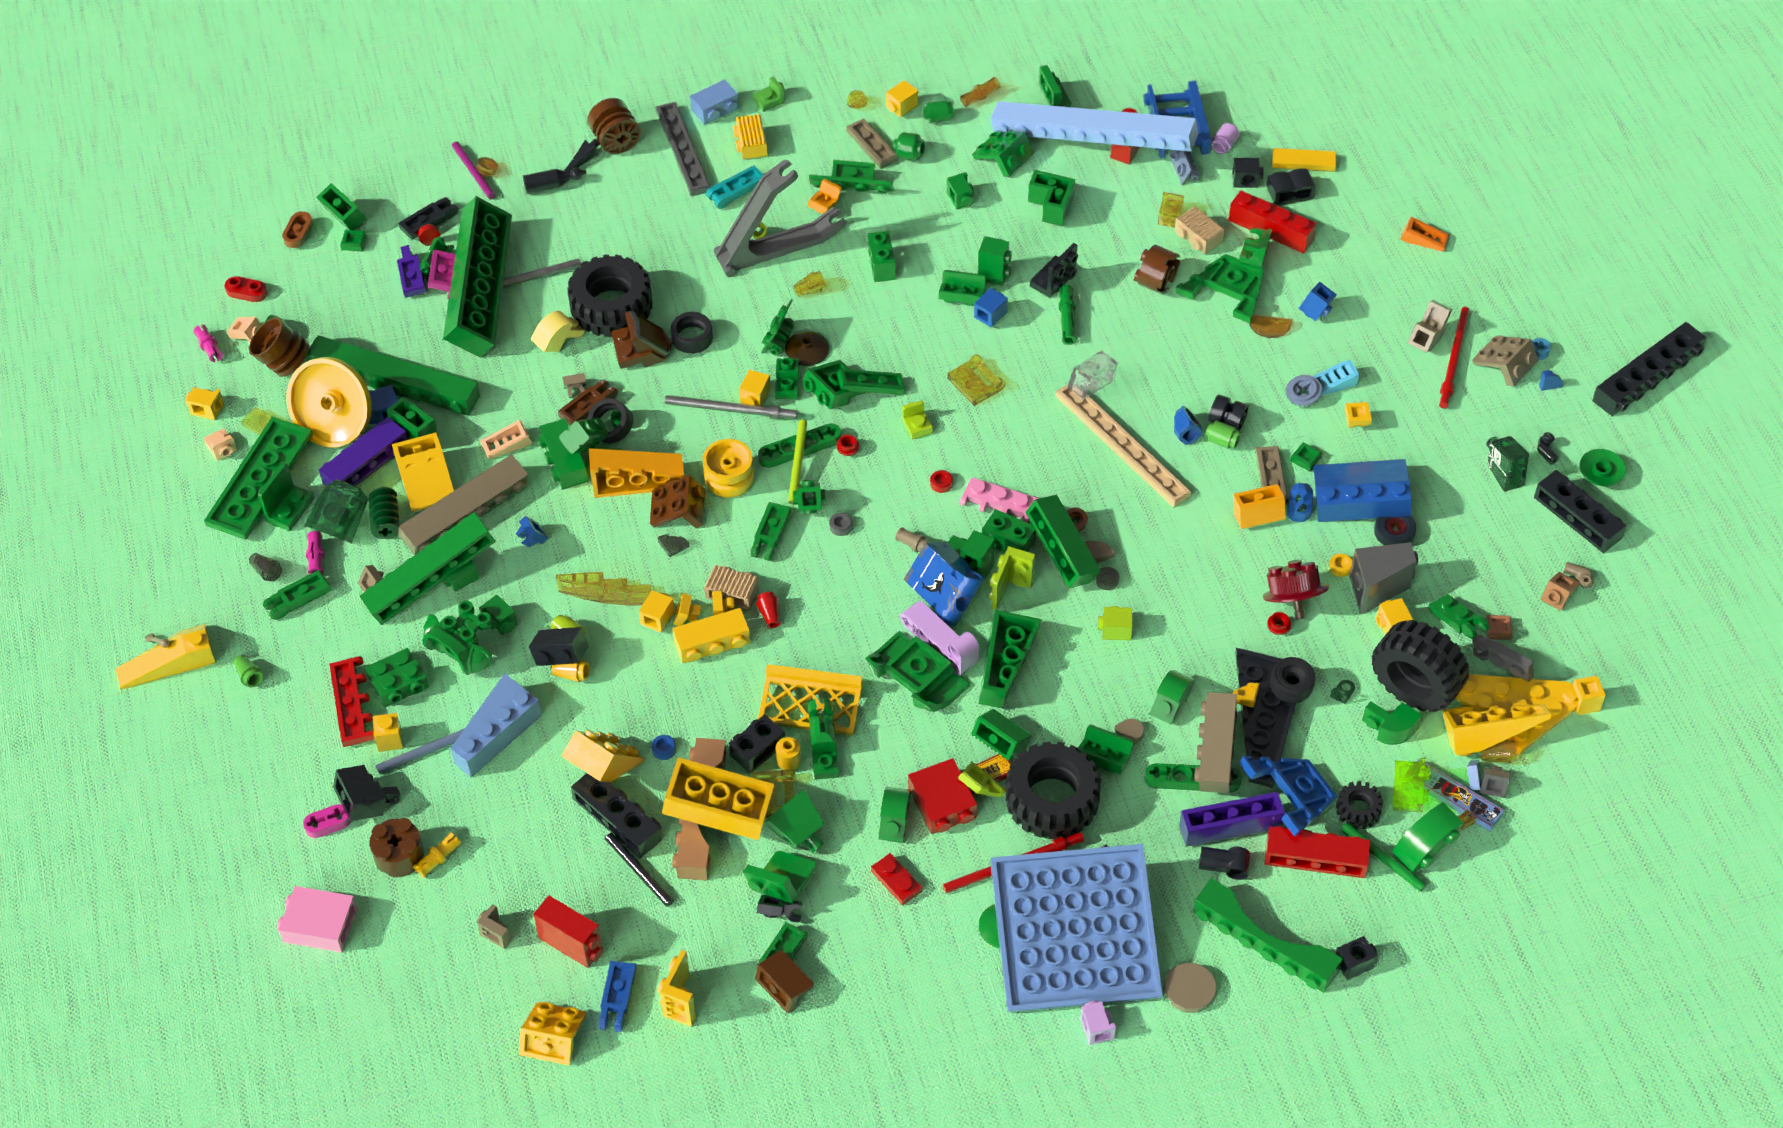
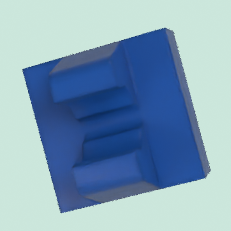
[516,516,548,547]

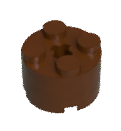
[1134,244,1180,295]
[369,818,424,877]

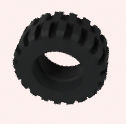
[567,254,653,337]
[1372,620,1469,712]
[1005,742,1101,839]

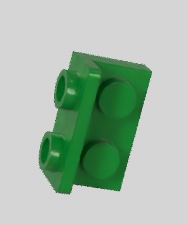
[1039,65,1072,107]

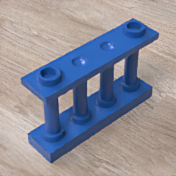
[1143,81,1211,158]

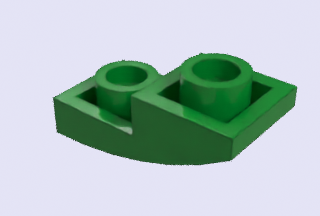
[775,358,799,399]

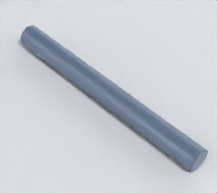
[375,728,465,774]

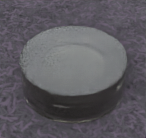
[1096,567,1119,590]

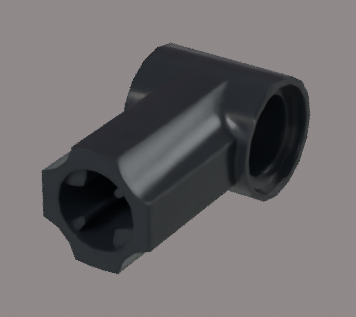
[1199,846,1250,880]

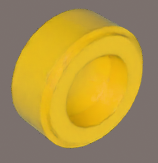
[1329,553,1353,577]

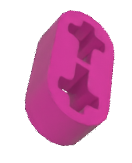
[303,804,351,838]

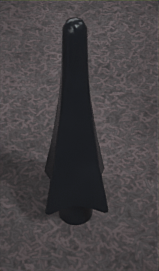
[564,139,600,172]

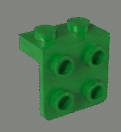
[972,131,1034,176]
[743,851,817,904]

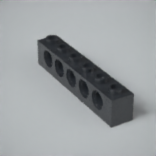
[1592,322,1706,417]

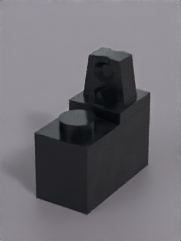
[333,765,400,821]

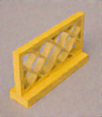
[758,664,863,736]

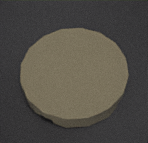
[1164,963,1216,1013]

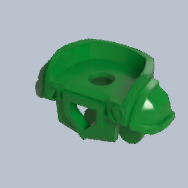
[422,600,493,675]

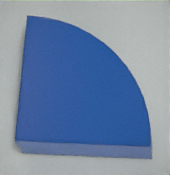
[1539,370,1563,391]

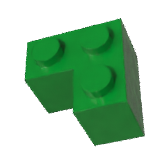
[1028,170,1075,226]
[948,530,995,587]

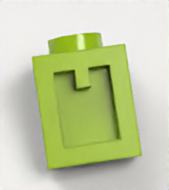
[902,400,933,440]

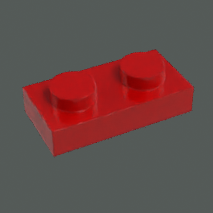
[871,853,922,906]

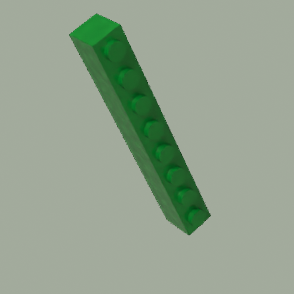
[306,335,480,416]

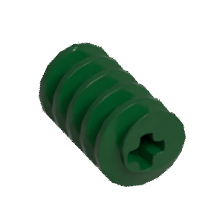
[368,487,400,539]

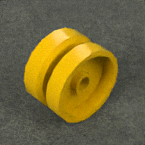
[702,439,754,498]

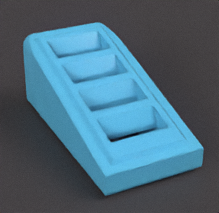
[1313,360,1359,396]

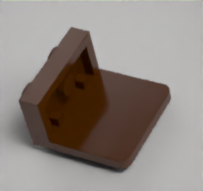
[650,475,706,528]

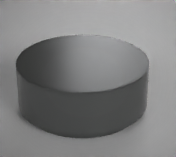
[829,513,852,536]

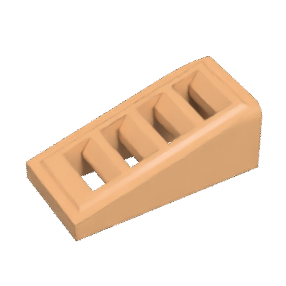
[480,420,533,460]

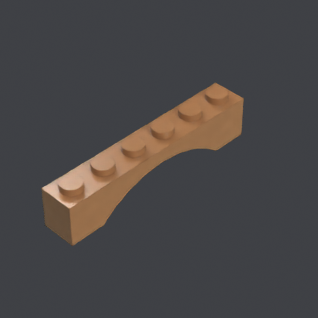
[672,738,727,881]

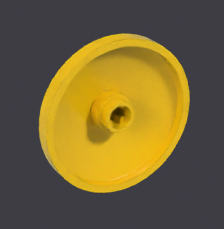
[287,357,372,447]

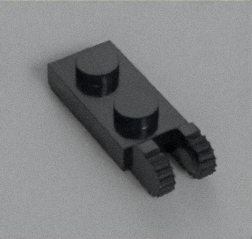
[398,197,459,240]

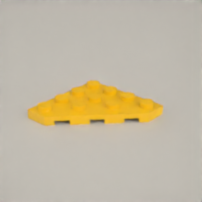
[1455,674,1579,755]

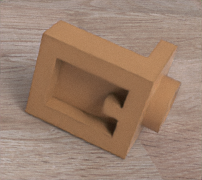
[1541,572,1580,610]

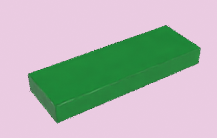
[837,369,906,395]

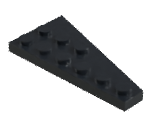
[1235,647,1299,788]

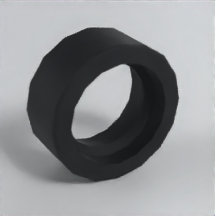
[670,312,713,354]
[587,398,633,444]

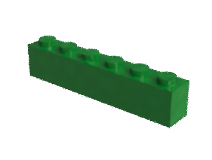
[359,512,496,625]

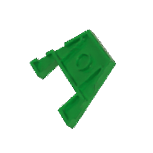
[1176,254,1264,324]

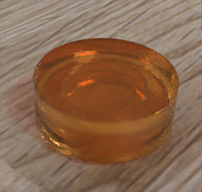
[476,157,498,176]

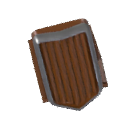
[611,311,673,369]

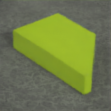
[958,761,1006,797]

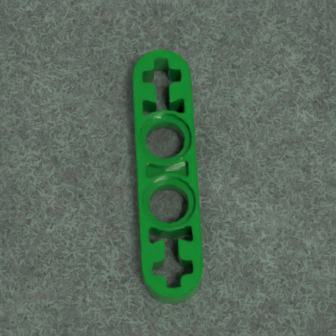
[758,423,841,468]
[1145,763,1242,792]

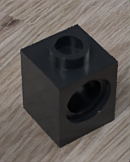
[1232,158,1264,188]
[1336,936,1378,980]

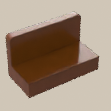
[755,950,814,1014]

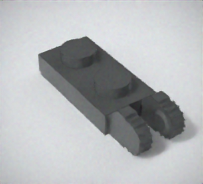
[1472,635,1534,682]

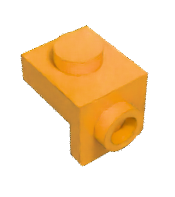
[808,179,842,214]

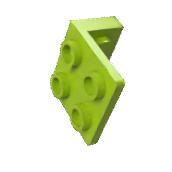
[989,546,1035,610]

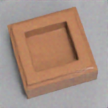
[1485,615,1512,640]

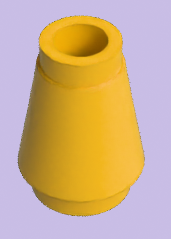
[552,659,589,682]

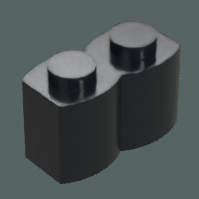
[1266,168,1316,205]

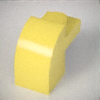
[531,311,585,352]

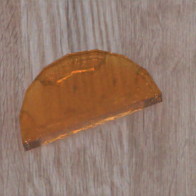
[1249,315,1293,338]

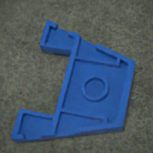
[1239,756,1338,836]

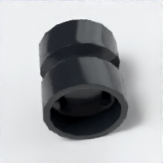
[1208,394,1249,431]

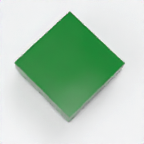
[340,230,367,252]
[1290,442,1322,472]

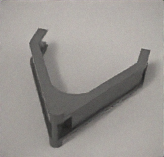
[714,160,847,277]

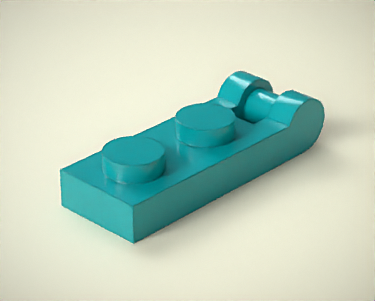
[706,165,763,209]

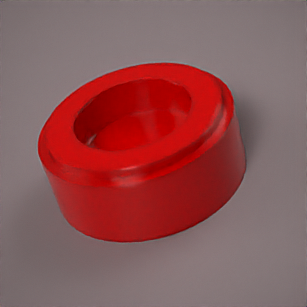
[418,224,441,246]
[930,470,953,493]

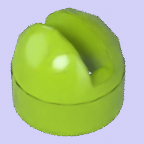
[752,222,767,239]

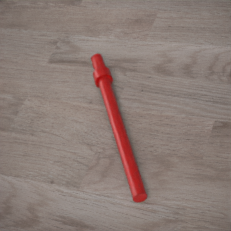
[1439,307,1470,409]
[942,832,1084,893]

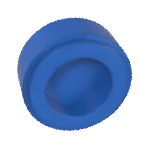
[651,735,676,760]

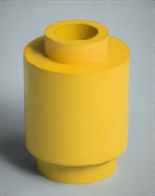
[776,737,801,771]

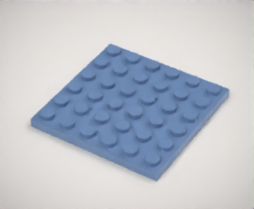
[990,844,1163,1013]

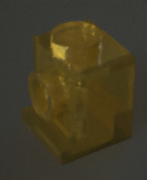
[1158,192,1184,228]

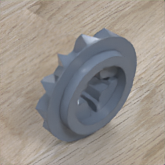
[1286,375,1322,407]

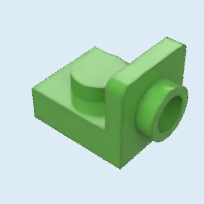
[752,77,785,112]

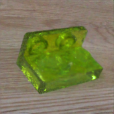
[1393,758,1430,812]

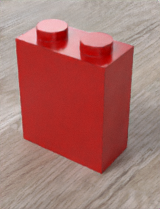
[908,758,977,834]
[533,895,603,968]

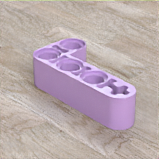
[900,601,979,676]

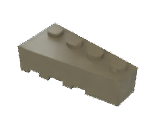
[1195,692,1237,793]

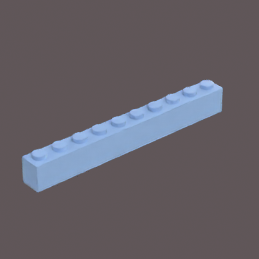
[990,101,1198,151]

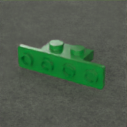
[809,160,894,194]

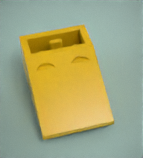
[392,433,454,512]
[562,729,645,782]

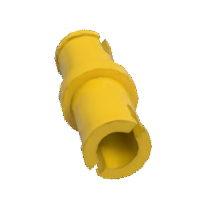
[413,832,461,878]

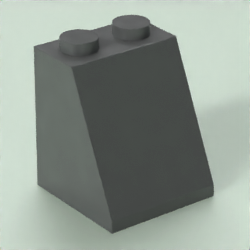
[1349,542,1419,614]

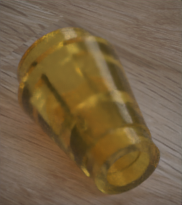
[793,271,826,297]
[1480,739,1517,763]

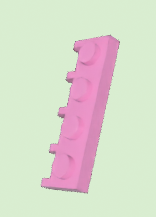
[960,477,1039,523]

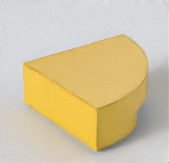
[1232,683,1259,708]

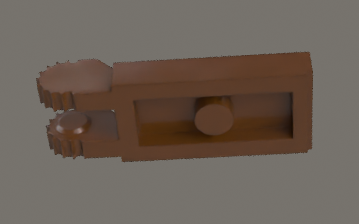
[558,380,618,425]

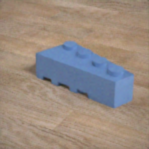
[450,673,542,777]

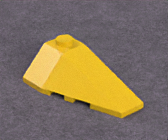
[116,624,215,690]
[1442,704,1552,756]

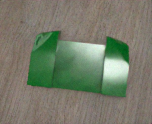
[865,631,970,712]

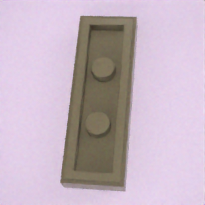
[846,118,898,169]
[1255,446,1288,505]

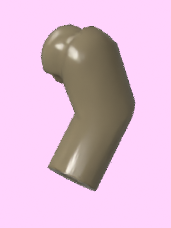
[1563,562,1594,589]

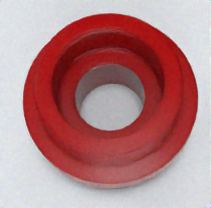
[837,435,859,456]
[1267,612,1291,635]

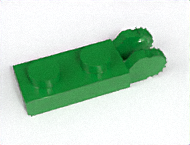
[750,502,791,561]
[263,570,332,620]
[1429,594,1489,639]

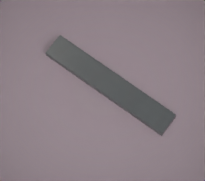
[656,102,710,197]

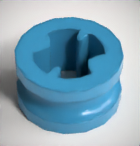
[1532,338,1551,360]

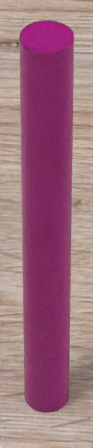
[452,141,496,200]

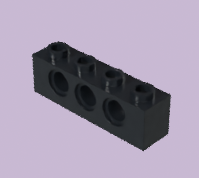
[1534,470,1627,554]
[571,773,662,859]

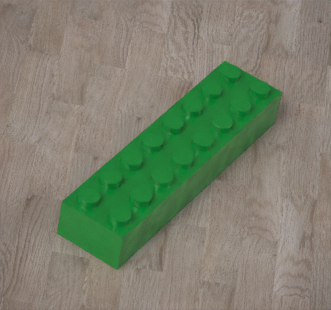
[443,196,512,358]

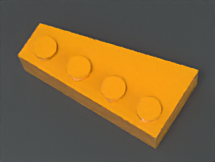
[589,448,684,498]

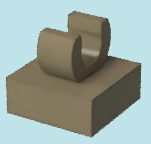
[562,373,586,398]
[358,565,384,592]

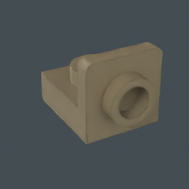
[477,904,510,949]

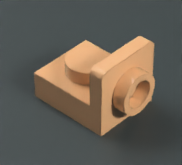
[226,317,262,343]
[204,428,237,461]

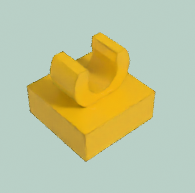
[1344,402,1372,428]
[712,591,735,615]
[673,593,701,626]

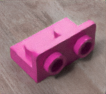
[428,250,455,300]

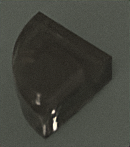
[657,534,689,557]

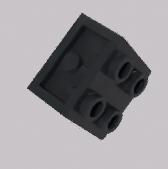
[1029,243,1078,298]

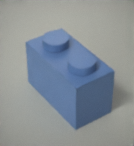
[690,79,739,125]

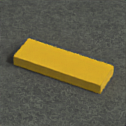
[1272,148,1336,172]

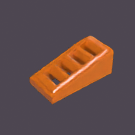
[1400,217,1449,252]

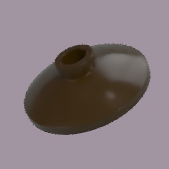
[785,331,829,366]

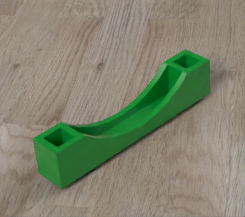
[1193,878,1343,993]

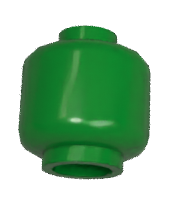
[893,132,925,161]

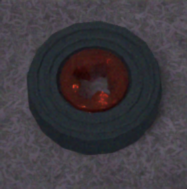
[1374,516,1416,545]

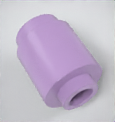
[1211,123,1240,154]

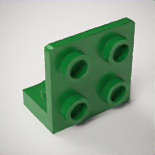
[258,462,315,531]

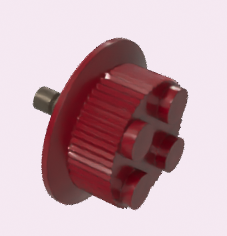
[1263,560,1329,619]

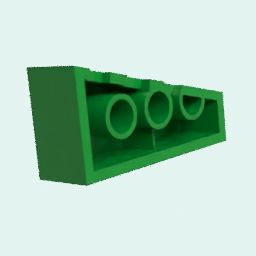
[978,610,1042,708]

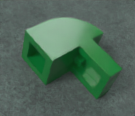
[1149,670,1196,725]
[1362,701,1422,745]
[878,787,911,843]

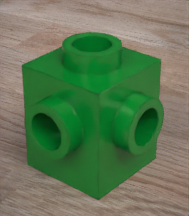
[793,480,826,514]

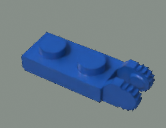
[599,961,637,1032]

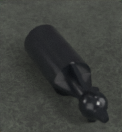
[522,168,587,194]

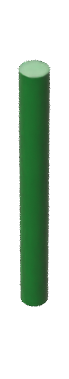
[1342,822,1426,892]

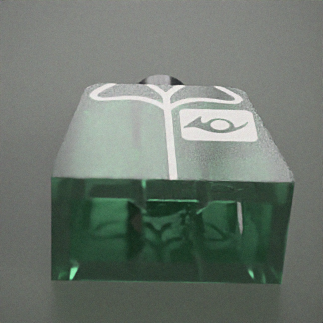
[1486,436,1529,492]

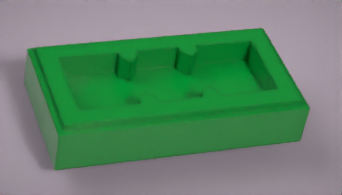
[759,922,808,963]

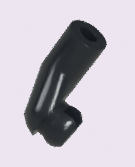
[1537,432,1559,465]

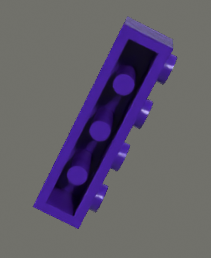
[319,417,408,498]
[1179,792,1285,847]

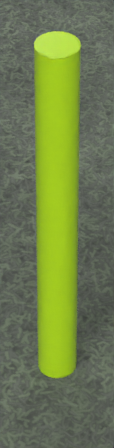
[788,420,808,505]

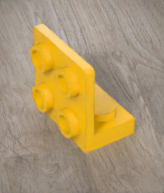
[658,950,696,1027]
[519,1002,586,1065]

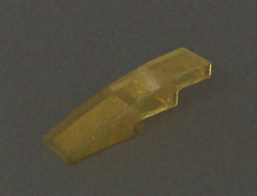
[556,572,651,606]

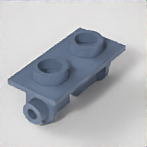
[1170,150,1200,185]

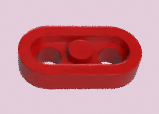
[224,276,268,302]

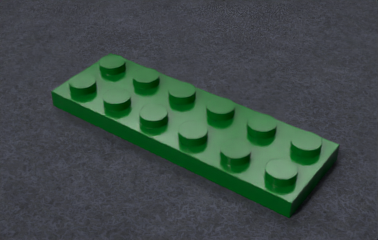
[204,416,313,540]

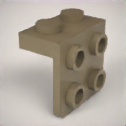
[1472,335,1539,386]

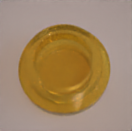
[847,90,867,109]

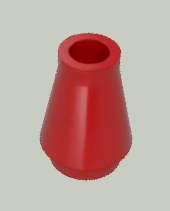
[756,592,781,628]

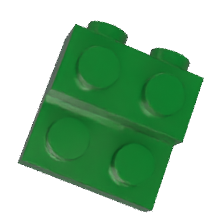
[803,360,866,410]
[364,648,429,707]

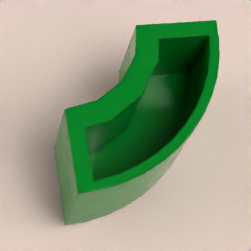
[1392,802,1464,873]

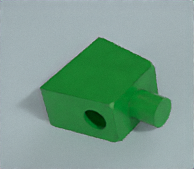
[764,789,824,853]

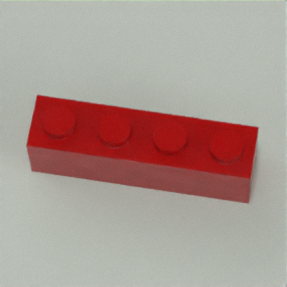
[1228,190,1317,254]
[1264,826,1370,879]

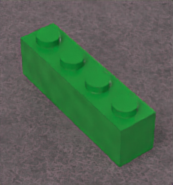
[1025,494,1101,589]

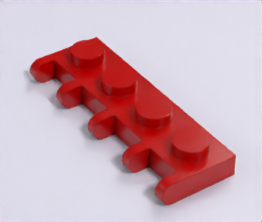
[329,656,375,747]

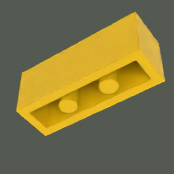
[672,608,750,664]

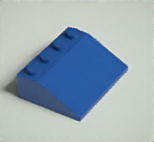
[1313,459,1411,522]

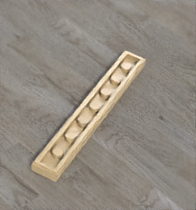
[1056,381,1191,508]

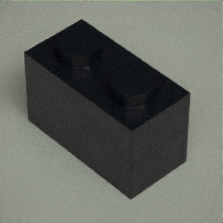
[529,627,589,666]

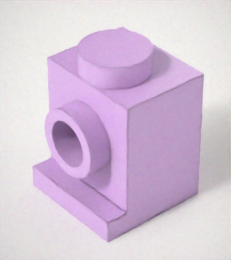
[1080,1000,1116,1045]

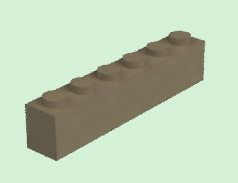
[398,454,528,556]

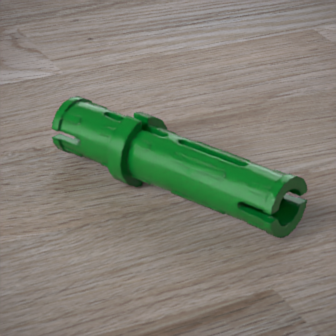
[1058,285,1076,345]

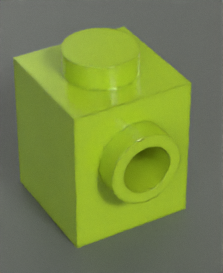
[1098,606,1132,641]

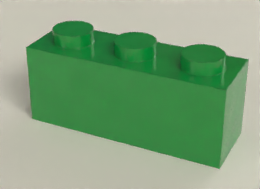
[537,418,588,490]

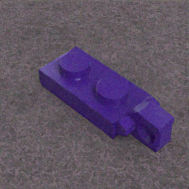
[397,245,426,298]

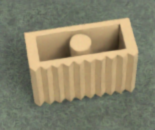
[1175,206,1224,255]
[704,565,759,610]

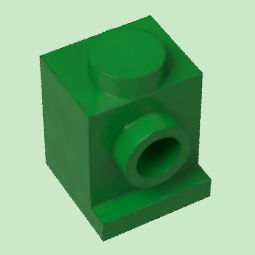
[946,172,974,209]
[479,595,518,635]

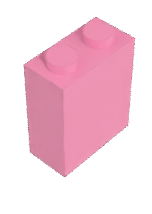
[277,886,357,953]

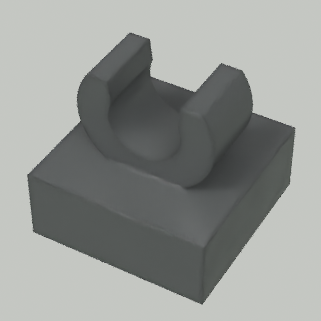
[1480,766,1510,798]

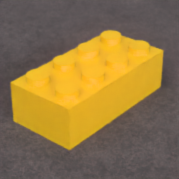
[662,757,774,841]

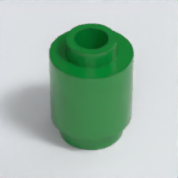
[923,100,954,123]

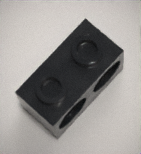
[729,714,785,774]

